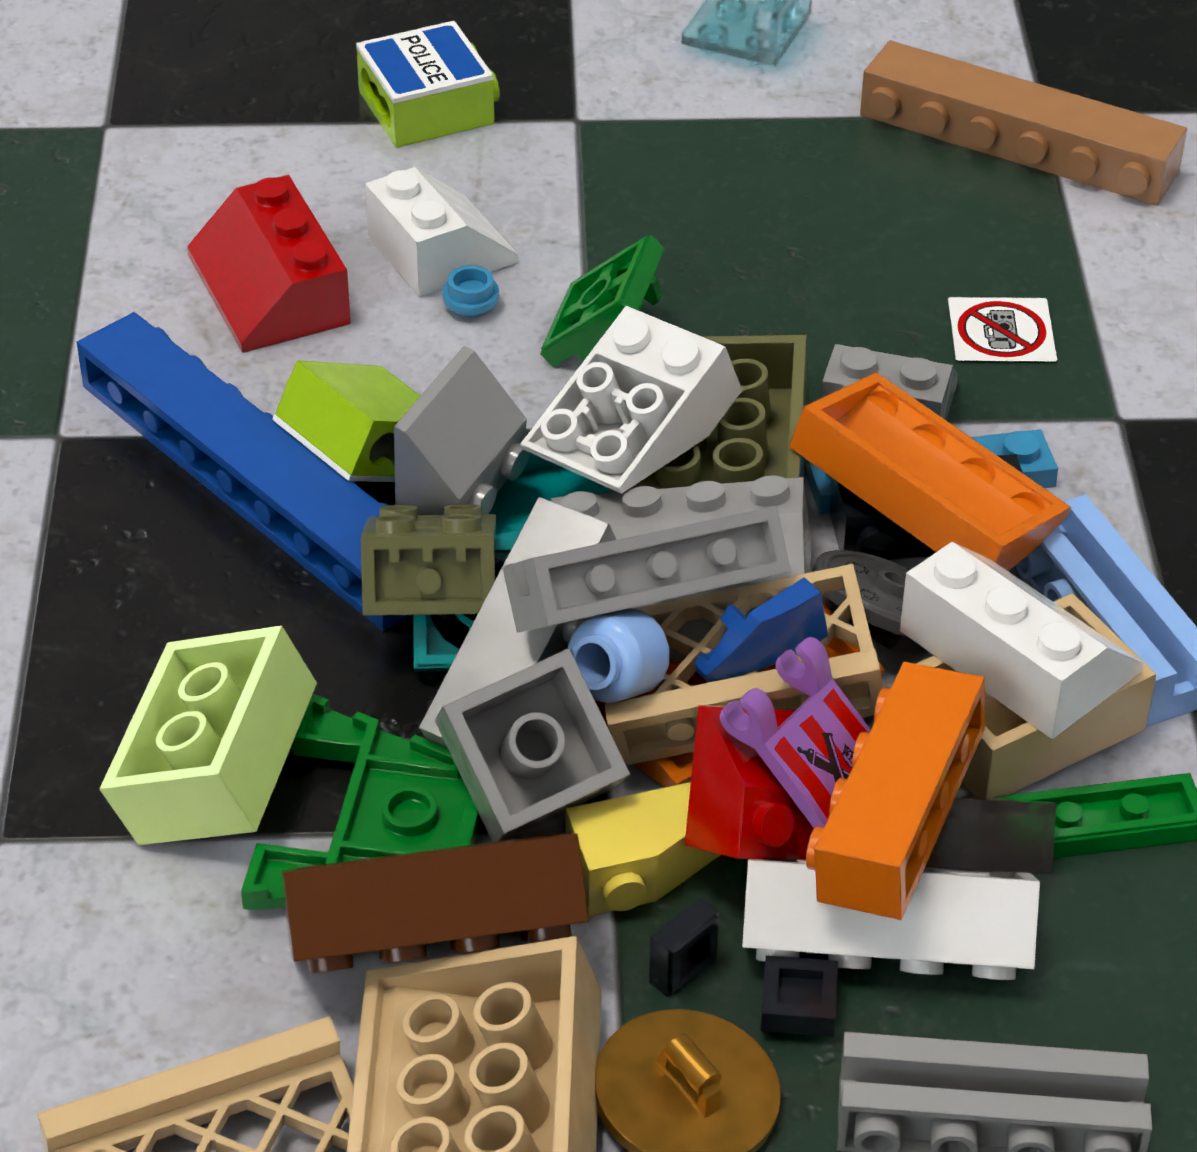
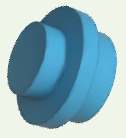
[442,265,499,317]

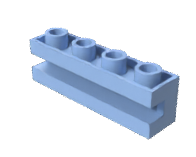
[1015,494,1197,727]

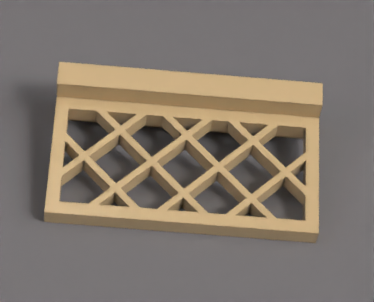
[604,564,883,765]
[37,1016,354,1152]

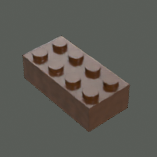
[281,833,589,973]

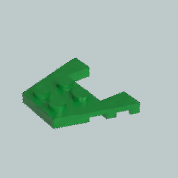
[241,694,481,911]

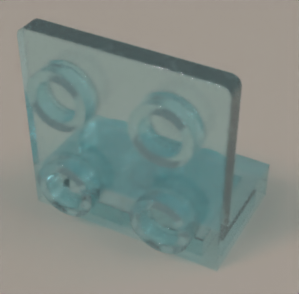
[681,0,812,67]

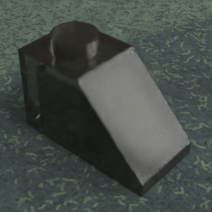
[925,795,1057,873]

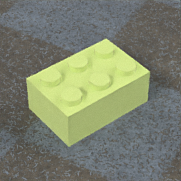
[99,626,317,845]

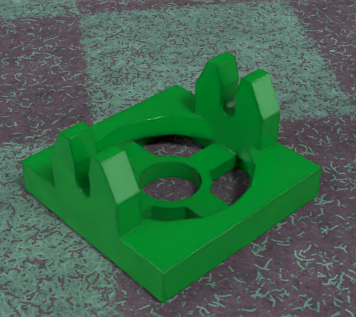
[540,234,665,368]

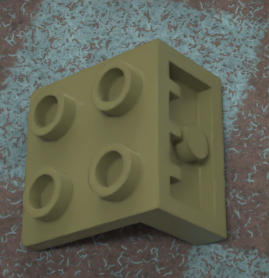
[361,504,496,616]

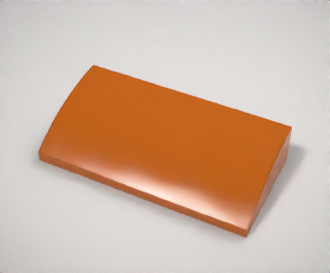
[789,372,1071,571]

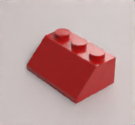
[187,175,351,353]

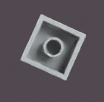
[434,648,630,842]

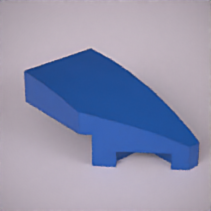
[694,577,828,682]

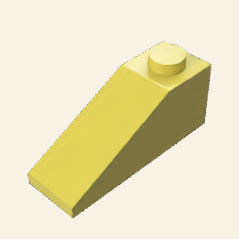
[566,782,721,916]

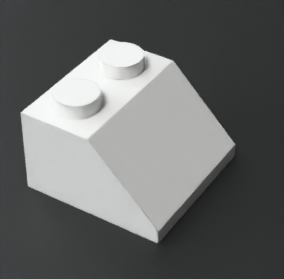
[365,167,518,297]

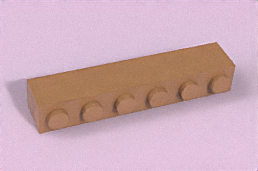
[860,40,1188,206]

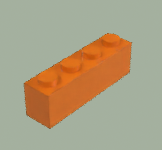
[806,662,985,920]

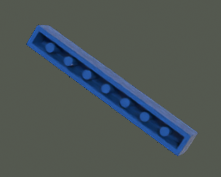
[76,312,411,632]

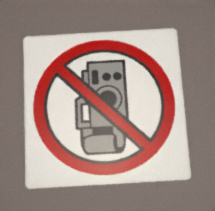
[948,297,1057,362]

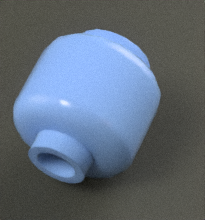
[568,608,669,703]

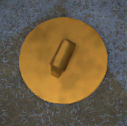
[595,1009,781,1152]

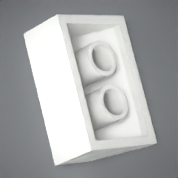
[900,542,1143,739]

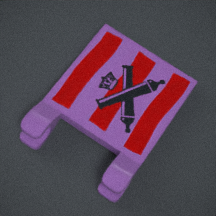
[720,637,871,828]

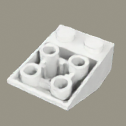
[520,306,742,494]

